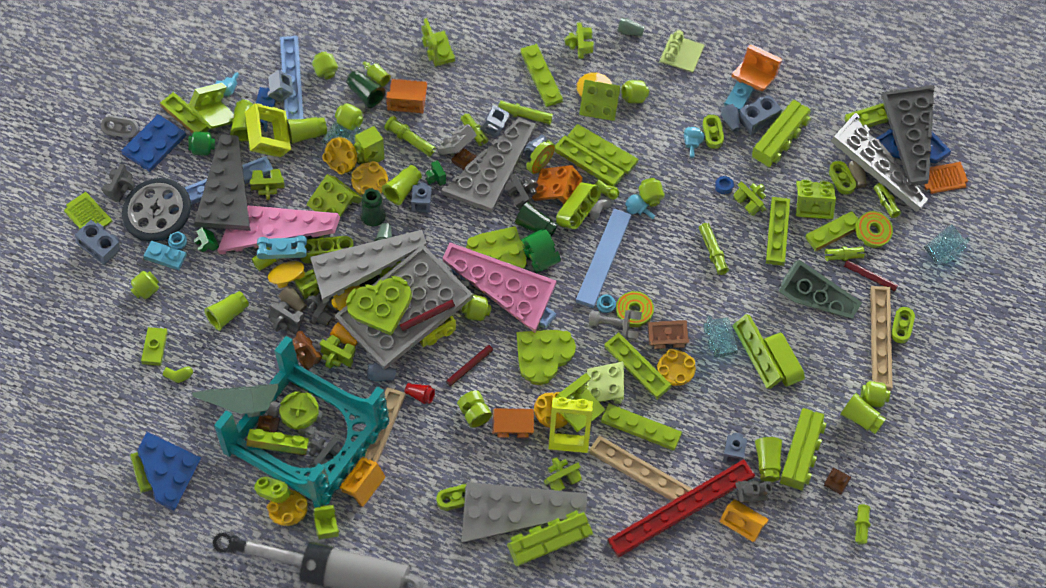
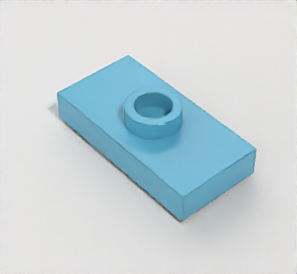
[724,81,755,113]

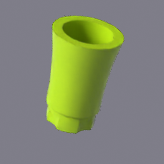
[230,99,253,141]
[287,117,327,144]
[382,165,422,205]
[204,291,249,331]
[840,393,886,434]
[755,437,783,482]

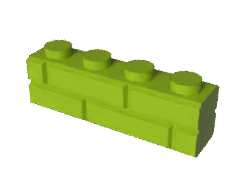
[752,100,811,167]
[780,408,827,490]
[507,510,593,566]

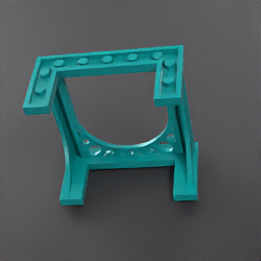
[214,336,390,508]

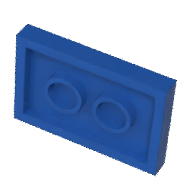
[121,114,187,172]

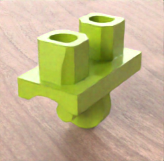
[564,22,594,59]
[250,169,285,200]
[733,181,766,216]
[319,335,356,369]
[543,457,582,491]

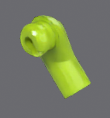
[162,366,193,383]

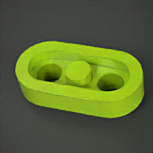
[702,115,724,149]
[829,161,856,195]
[891,307,915,343]
[254,477,291,503]
[436,484,466,511]

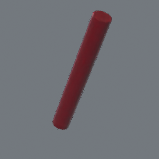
[844,260,898,292]
[399,300,455,332]
[446,345,493,387]

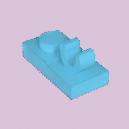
[143,241,187,270]

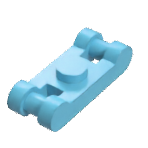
[257,235,307,259]

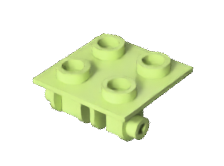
[659,30,705,72]
[587,362,624,404]

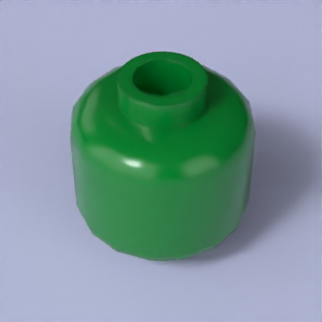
[188,132,215,156]

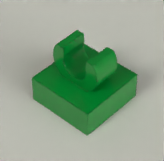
[425,160,446,186]
[194,227,219,252]

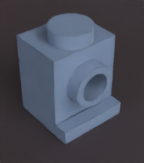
[267,69,293,102]
[481,105,509,138]
[411,183,432,213]
[722,433,747,465]

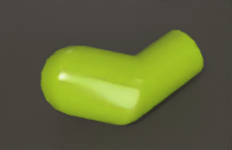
[594,179,619,200]

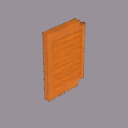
[923,162,968,194]

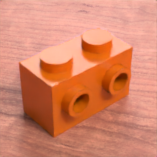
[492,408,534,438]

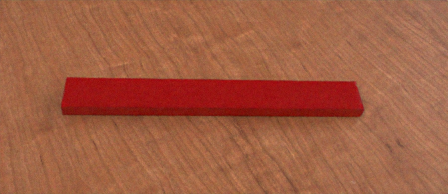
[607,459,755,558]

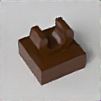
[451,148,477,170]
[257,415,280,433]
[823,467,851,495]

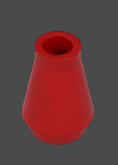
[405,383,435,404]

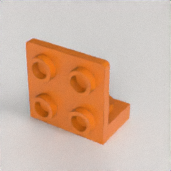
[731,45,782,91]
[386,79,427,113]
[532,165,583,204]

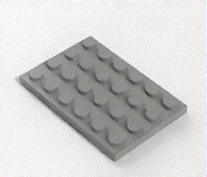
[334,245,474,370]

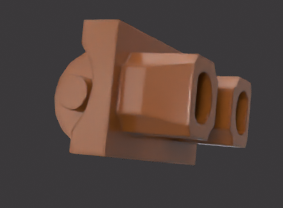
[293,331,322,370]

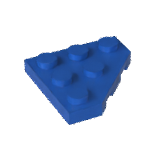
[876,129,951,164]
[137,431,201,511]

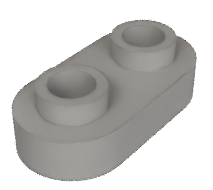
[101,115,139,138]

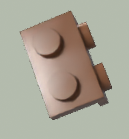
[648,320,689,349]

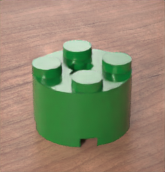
[521,228,561,273]

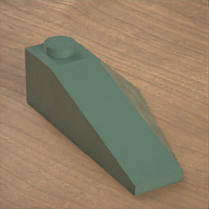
[778,260,862,319]
[192,384,278,417]

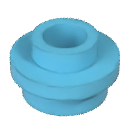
[168,232,187,250]
[597,294,616,313]

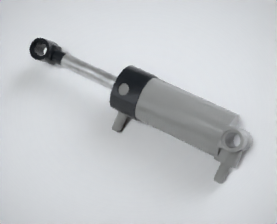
[212,531,424,588]

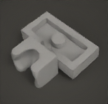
[437,124,476,155]

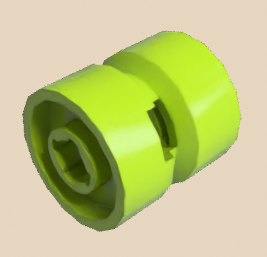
[457,390,492,428]

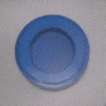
[715,176,734,195]

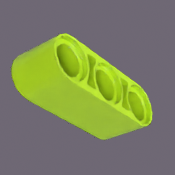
[556,182,601,229]
[300,236,354,264]
[764,332,805,387]

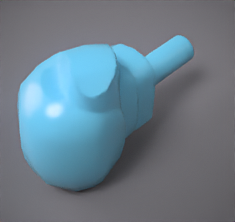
[215,72,239,97]
[684,127,704,158]
[625,194,655,219]

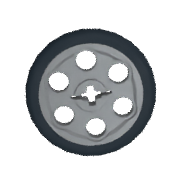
[122,178,191,242]

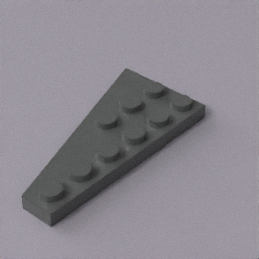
[881,85,935,186]
[195,134,251,231]

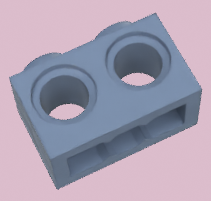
[739,94,782,135]
[75,220,120,265]

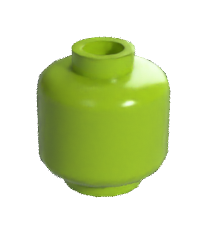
[312,51,338,80]
[621,80,649,104]
[335,103,364,130]
[638,178,665,207]
[130,271,160,299]
[462,295,491,321]
[860,381,890,408]

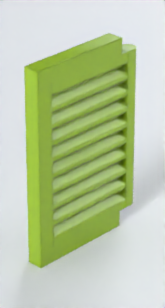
[64,192,113,235]

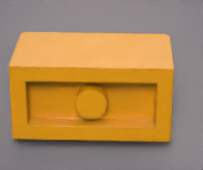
[339,457,385,507]
[719,499,769,542]

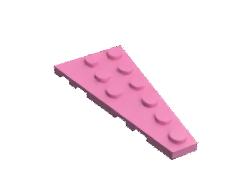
[217,205,340,254]
[442,243,556,332]

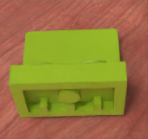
[421,18,455,67]
[188,83,234,129]
[307,174,362,217]
[796,179,836,219]
[556,373,605,432]

